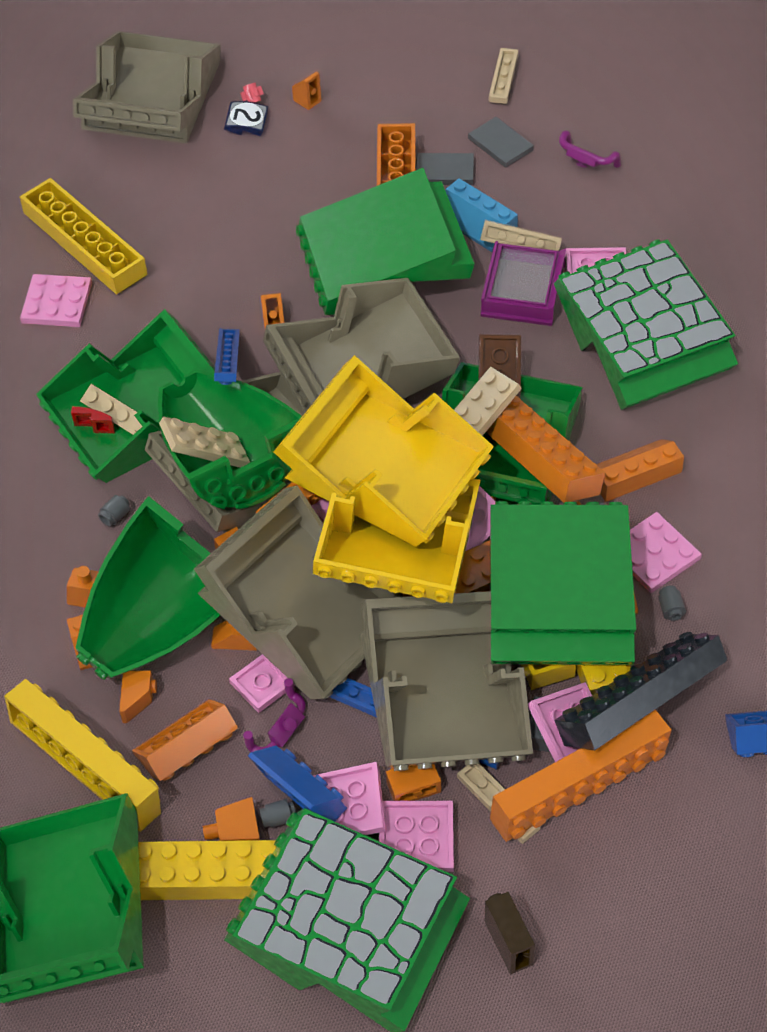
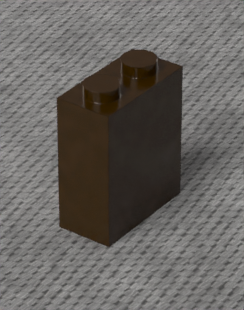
[485,892,535,975]

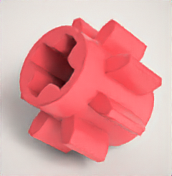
[240,82,264,103]

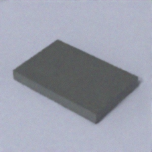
[468,117,534,168]
[416,153,474,185]

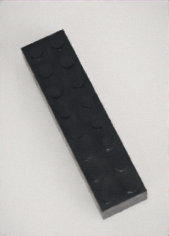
[554,632,728,750]

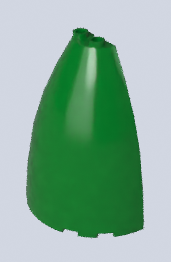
[158,370,302,509]
[76,496,221,680]

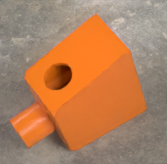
[67,566,98,608]
[203,797,260,841]

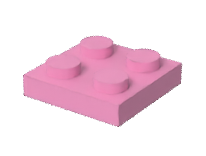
[229,654,295,713]

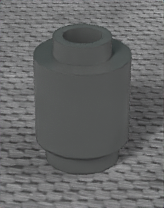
[98,495,130,527]
[658,586,686,621]
[259,798,296,828]

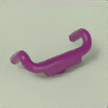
[559,130,621,168]
[243,678,306,752]

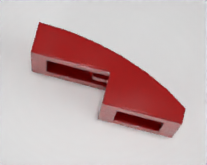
[71,406,115,433]

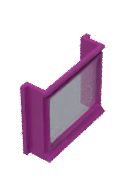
[480,241,566,326]

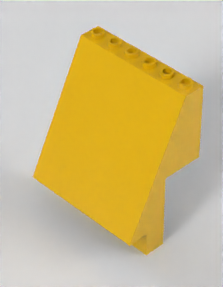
[273,355,494,547]
[313,479,480,603]

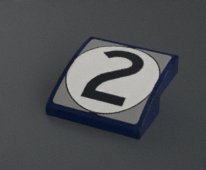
[224,101,269,137]

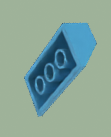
[445,178,518,252]

